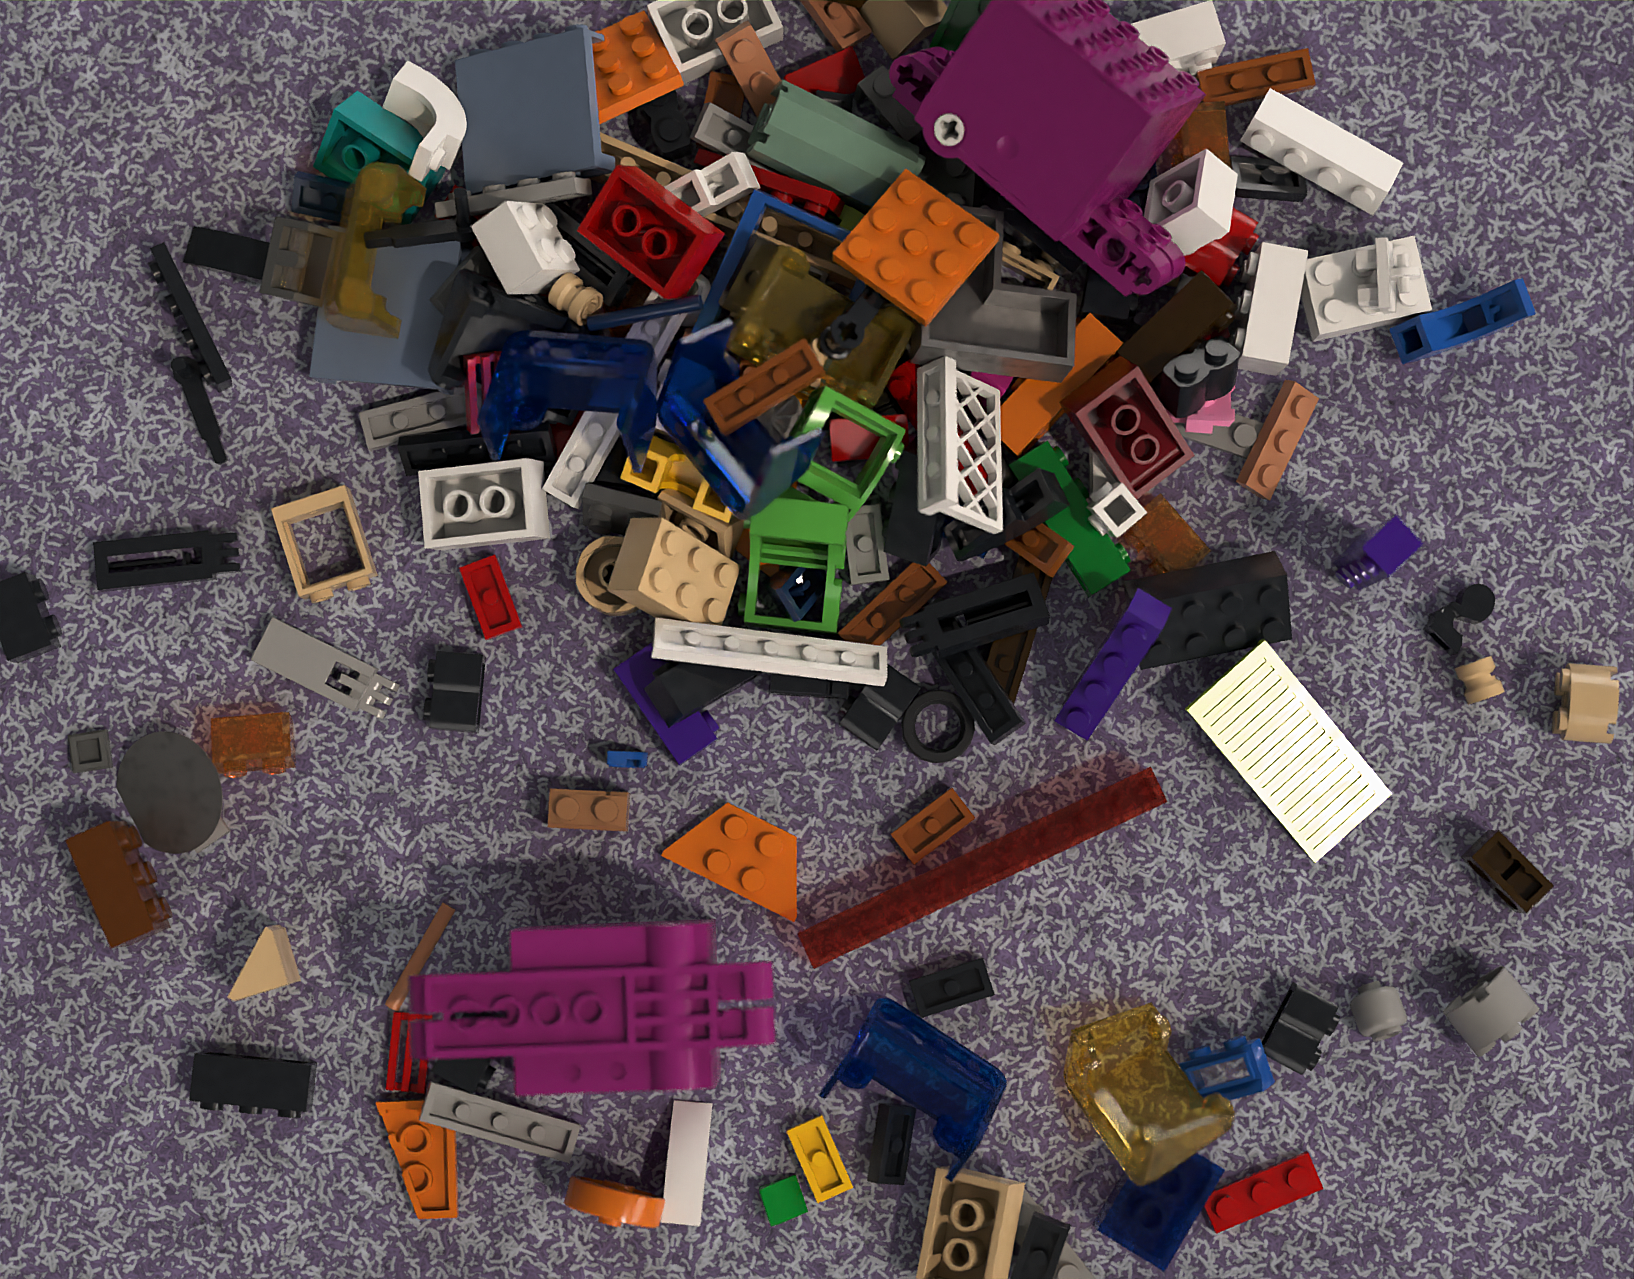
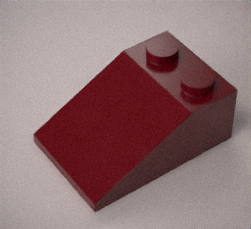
[1059,355,1195,500]

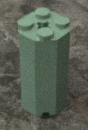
[746,79,926,214]

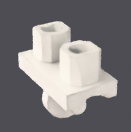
[1355,237,1421,314]

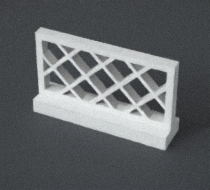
[917,356,1003,534]

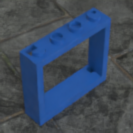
[691,189,867,390]

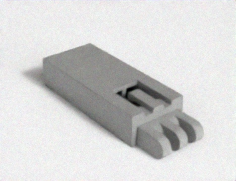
[251,617,400,720]

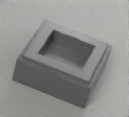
[68,729,113,774]

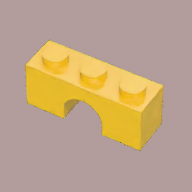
[620,432,751,523]

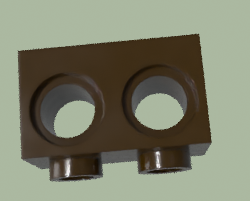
[1461,830,1554,914]

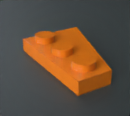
[375,1099,459,1219]

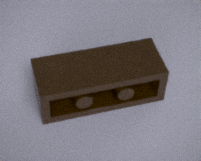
[1117,270,1238,388]

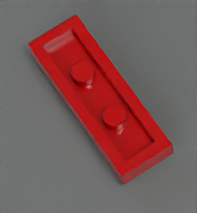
[1200,1151,1324,1234]

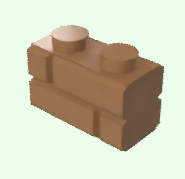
[548,789,630,831]

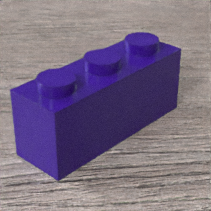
[614,643,720,766]

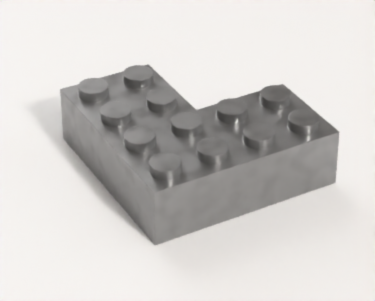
[910,205,1077,383]

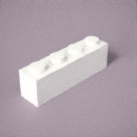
[1240,88,1403,215]

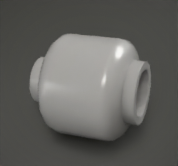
[1350,981,1407,1042]

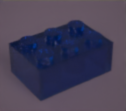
[1092,1124,1225,1272]

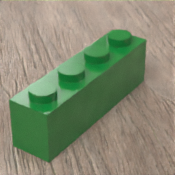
[1008,441,1131,598]

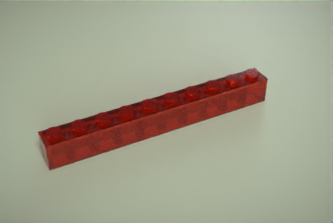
[797,766,1168,969]

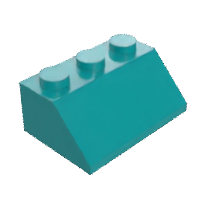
[313,91,446,225]

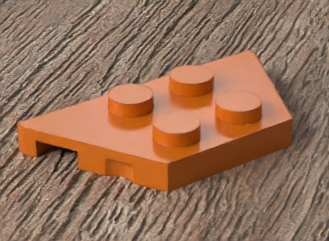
[661,802,797,922]

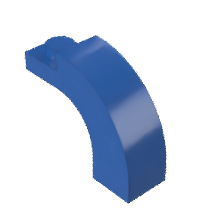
[1389,278,1536,365]

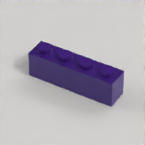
[1333,515,1424,590]
[1054,588,1172,741]

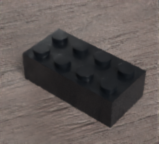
[1123,551,1292,670]

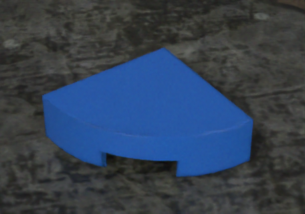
[607,751,648,768]

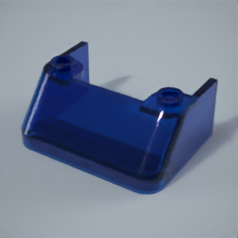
[656,318,824,520]
[477,330,657,473]
[818,998,1007,1182]

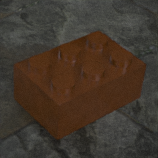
[65,821,172,949]

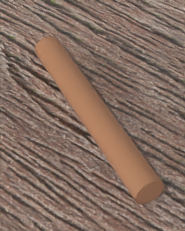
[385,902,456,1012]

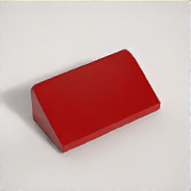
[783,46,865,94]
[829,414,909,462]

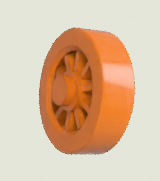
[564,1176,665,1228]

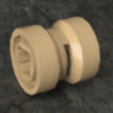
[548,272,603,326]
[1454,656,1505,705]

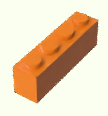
[986,313,1124,459]

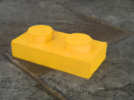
[786,1114,853,1204]

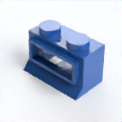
[1179,1035,1275,1111]

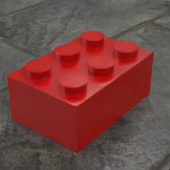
[577,165,725,299]

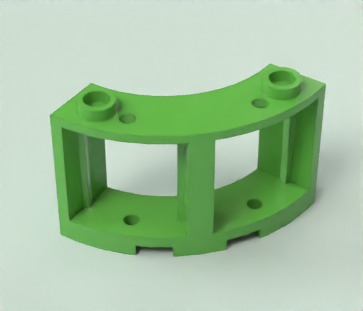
[740,386,906,522]
[738,495,849,637]

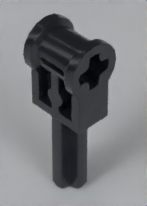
[818,285,886,361]

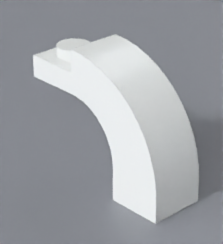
[382,61,467,182]

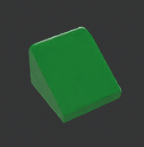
[759,1174,808,1227]

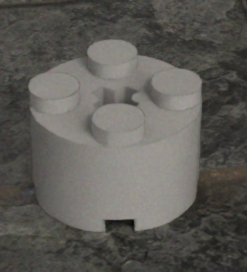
[1443,966,1540,1057]

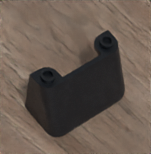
[428,269,611,426]

